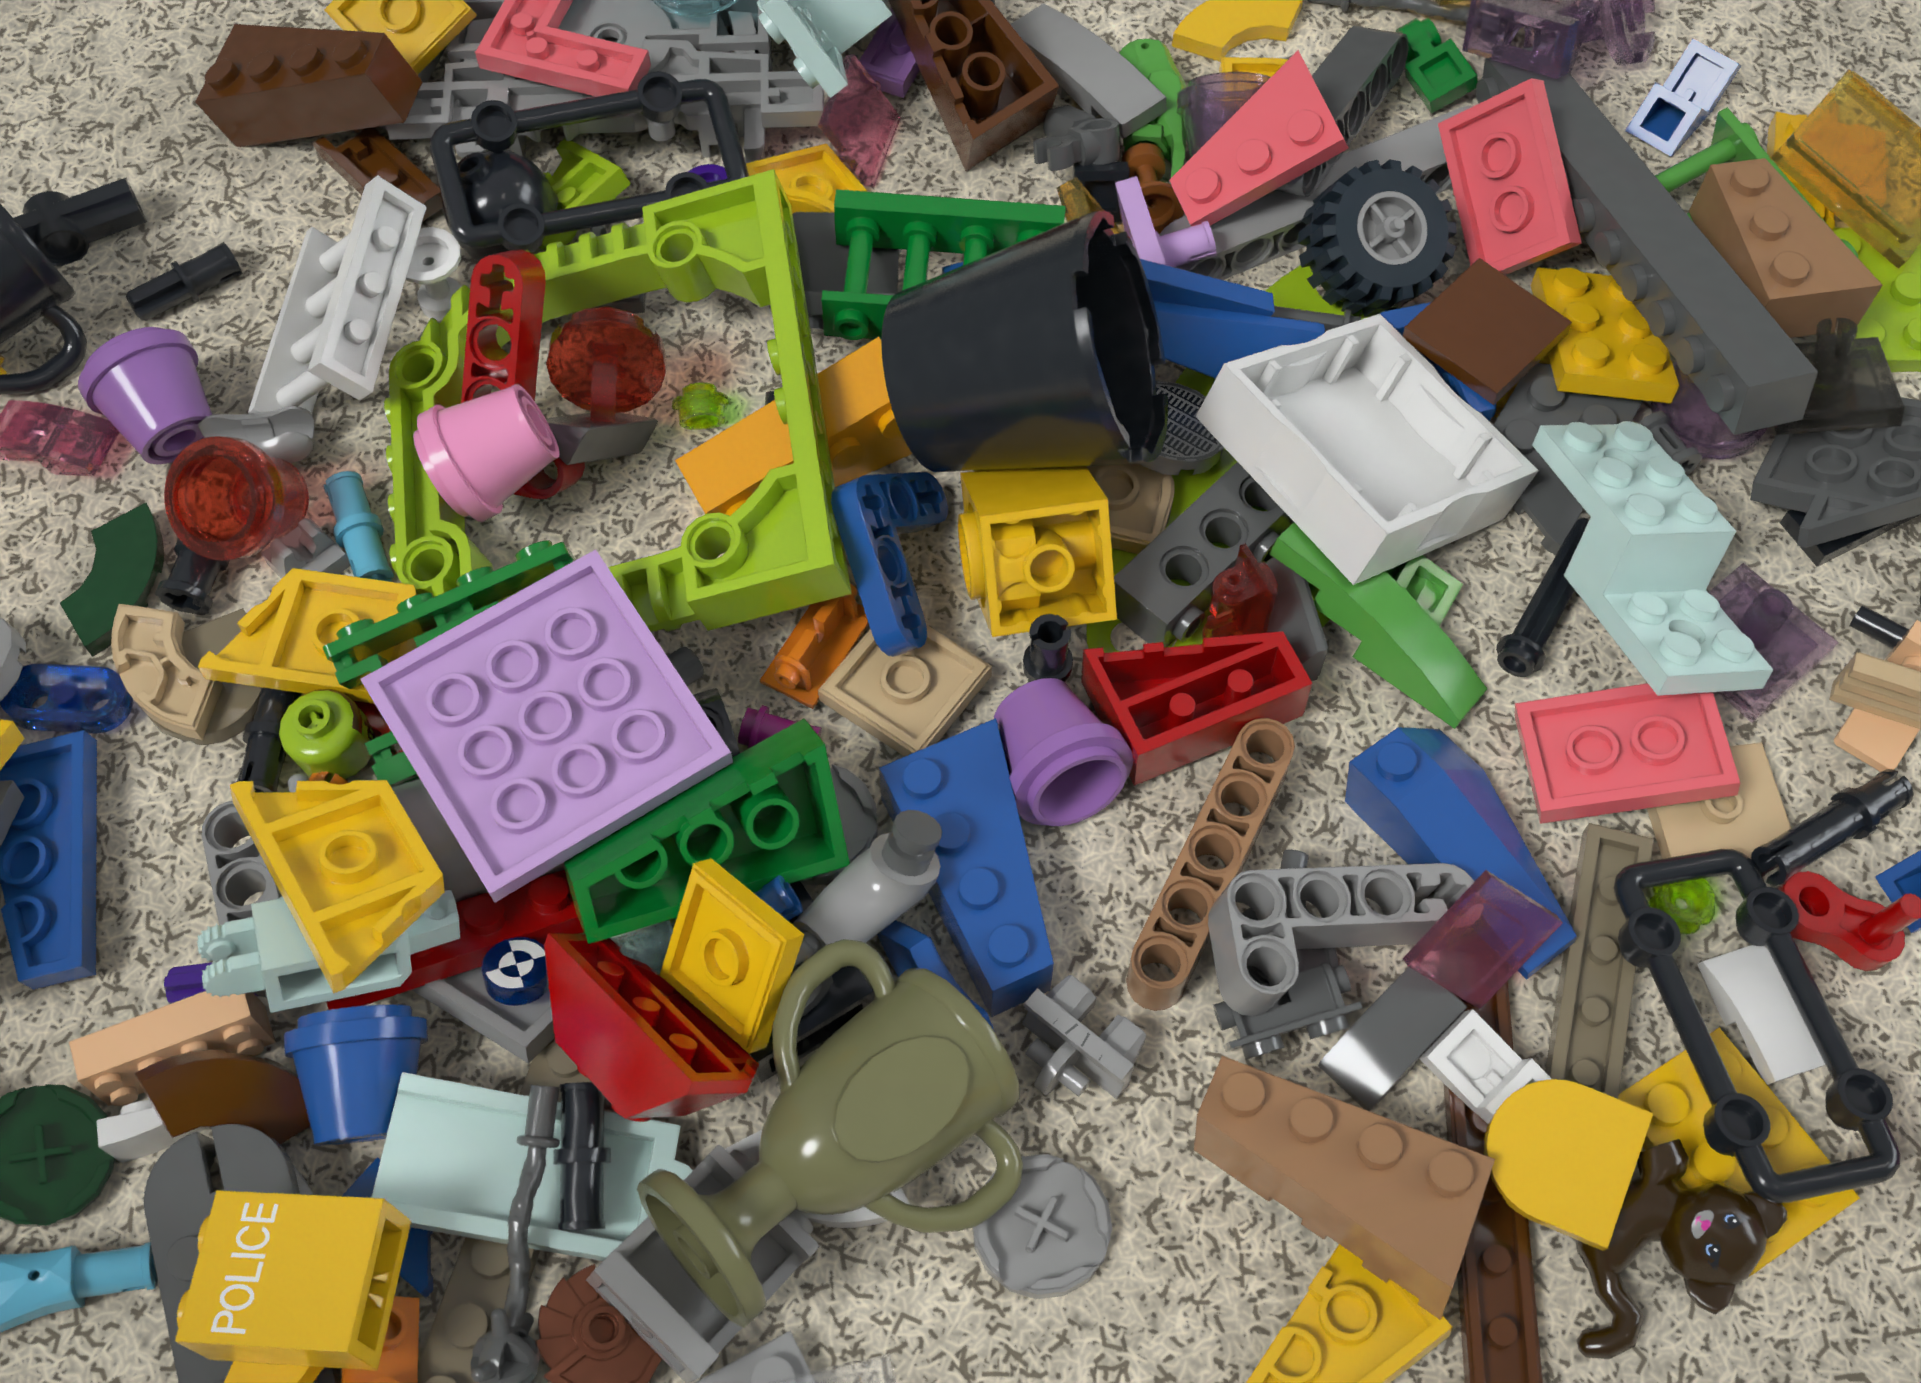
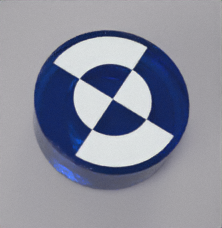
[482,937,549,1006]

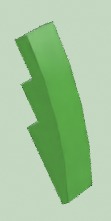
[1270,522,1487,729]

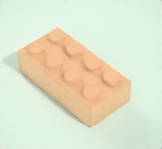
[69,991,275,1106]

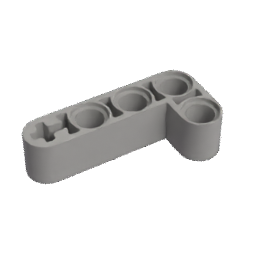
[1208,863,1478,1016]

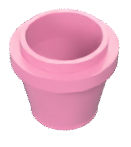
[413,384,560,522]

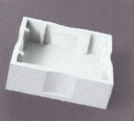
[1195,314,1539,585]

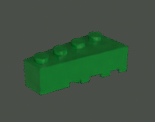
[563,718,850,944]

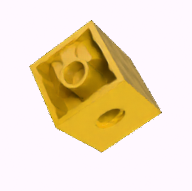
[958,466,1117,637]

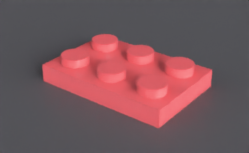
[1438,78,1582,275]
[1515,683,1740,824]

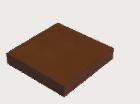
[1403,258,1572,405]

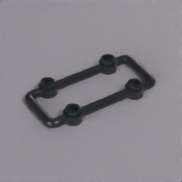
[430,71,749,253]
[1613,849,1901,1203]

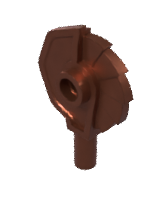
[535,1264,662,1383]

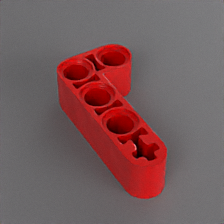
[461,250,585,499]

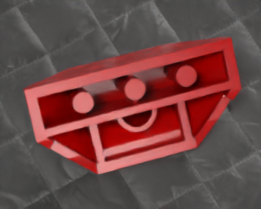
[544,933,759,1122]

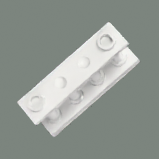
[248,175,426,414]

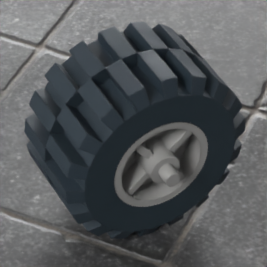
[1298,159,1457,317]

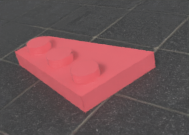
[1169,50,1349,227]

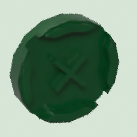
[0,1084,115,1227]

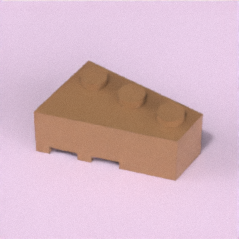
[1689,158,1882,338]

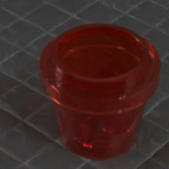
[164,436,309,560]

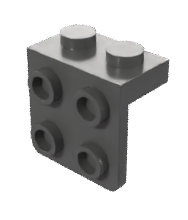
[793,212,899,334]

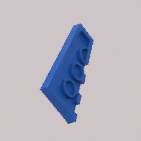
[0,730,97,990]

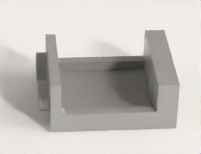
[586,1145,819,1383]

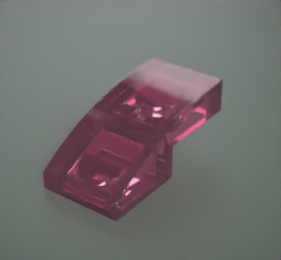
[0,400,120,476]

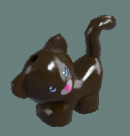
[1576,1139,1788,1359]

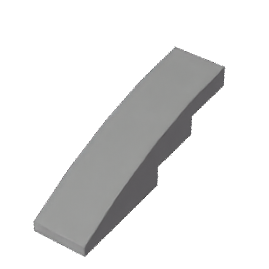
[1010,3,1166,139]

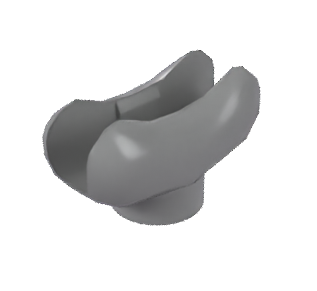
[198,406,314,479]

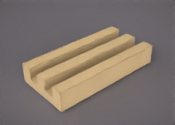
[1829,652,1921,729]

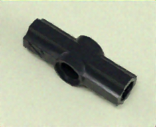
[14,178,147,266]

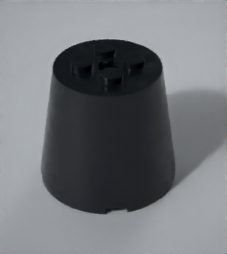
[881,210,1168,472]

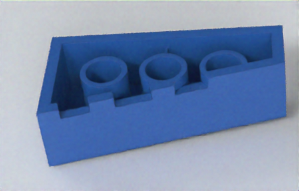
[879,718,1054,1017]

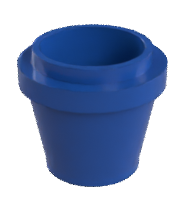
[284,1005,428,1146]

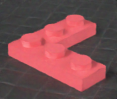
[475,0,651,97]

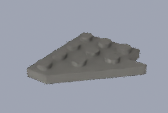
[1750,381,1921,548]

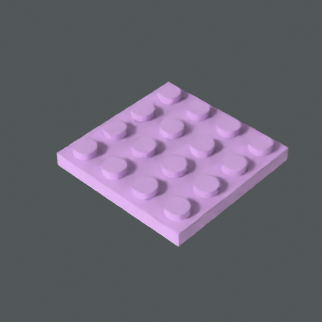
[360,549,733,903]

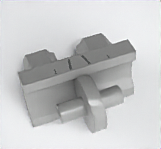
[1022,975,1146,1099]

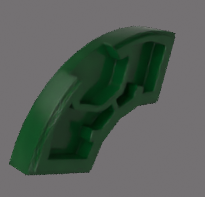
[60,503,164,657]

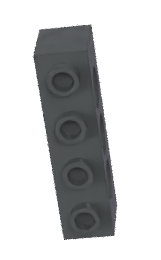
[1114,462,1294,647]

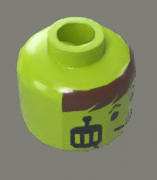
[279,689,376,782]

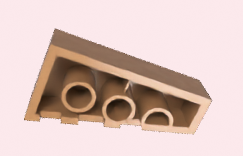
[1194,1056,1495,1320]

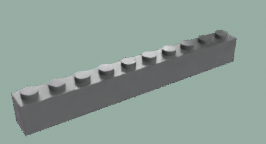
[1476,44,1818,435]

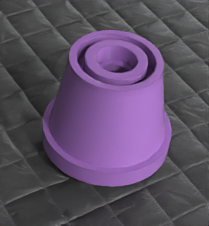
[78,327,212,464]
[994,678,1133,826]

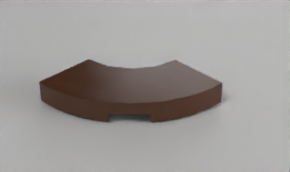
[134,1049,310,1145]

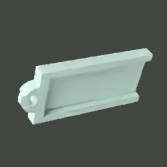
[371,1072,693,1261]

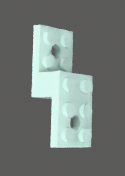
[757,0,892,98]
[1532,421,1773,696]

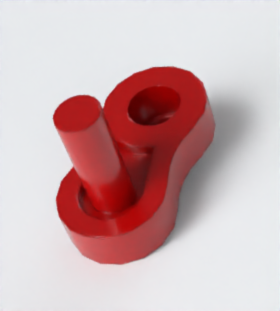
[1776,871,1921,971]

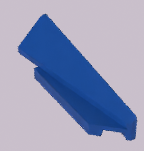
[1139,258,1325,379]

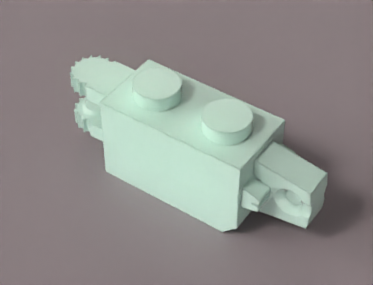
[197,890,460,1013]

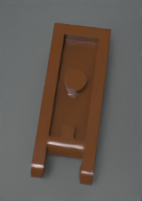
[313,127,443,222]

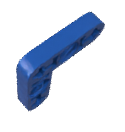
[831,472,948,657]

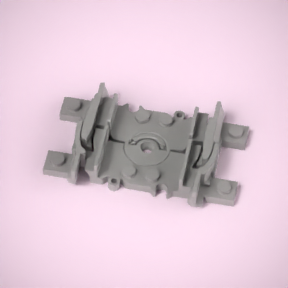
[385,0,825,163]

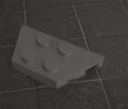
[1493,363,1643,555]

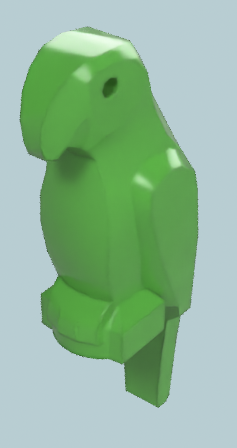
[1119,38,1189,184]

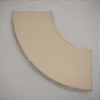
[111,604,223,740]

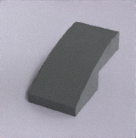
[1318,960,1467,1111]

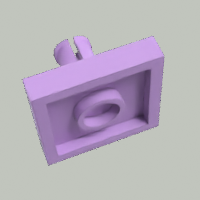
[1115,176,1217,267]

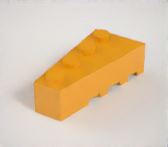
[675,337,912,516]

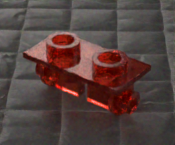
[1202,543,1278,638]

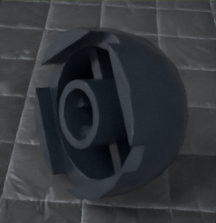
[442,150,559,261]

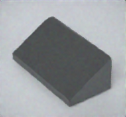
[546,411,658,465]
[1245,557,1328,681]

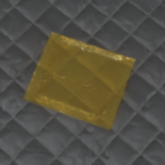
[1770,69,1921,269]

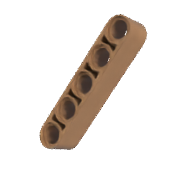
[1126,718,1295,1011]

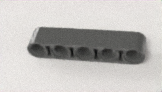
[1276,25,1409,197]

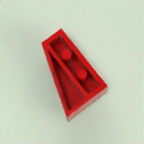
[1081,631,1313,786]

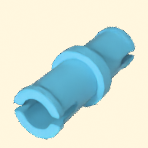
[324,471,394,582]

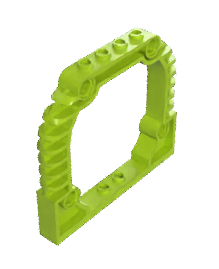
[384,169,852,632]

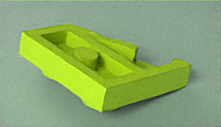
[539,138,631,251]

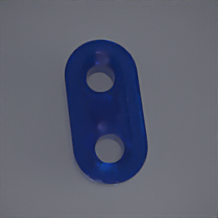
[0,664,133,734]

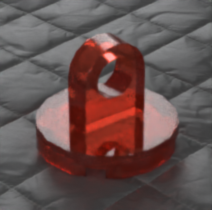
[546,307,667,424]

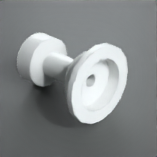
[405,227,461,320]

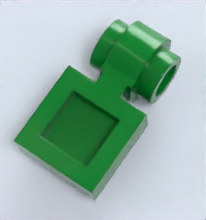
[1396,18,1478,114]

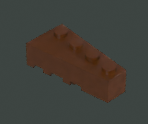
[888,0,1059,171]

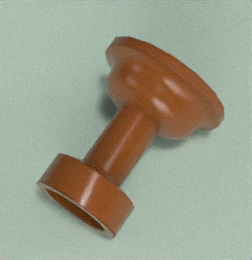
[1120,143,1184,234]

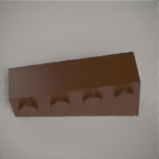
[195,24,423,147]

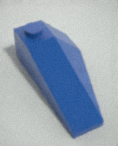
[1345,727,1577,980]

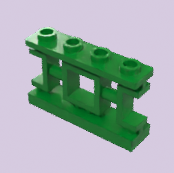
[322,540,575,787]

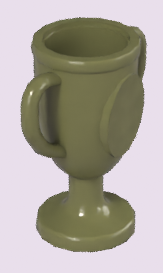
[637,939,1023,1328]

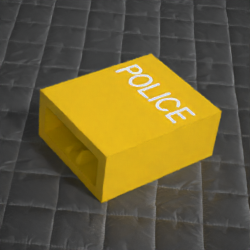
[175,1190,411,1371]

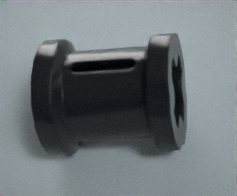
[155,536,231,615]

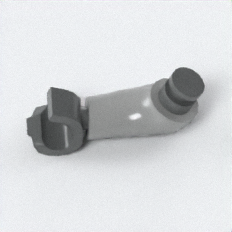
[790,810,942,1018]

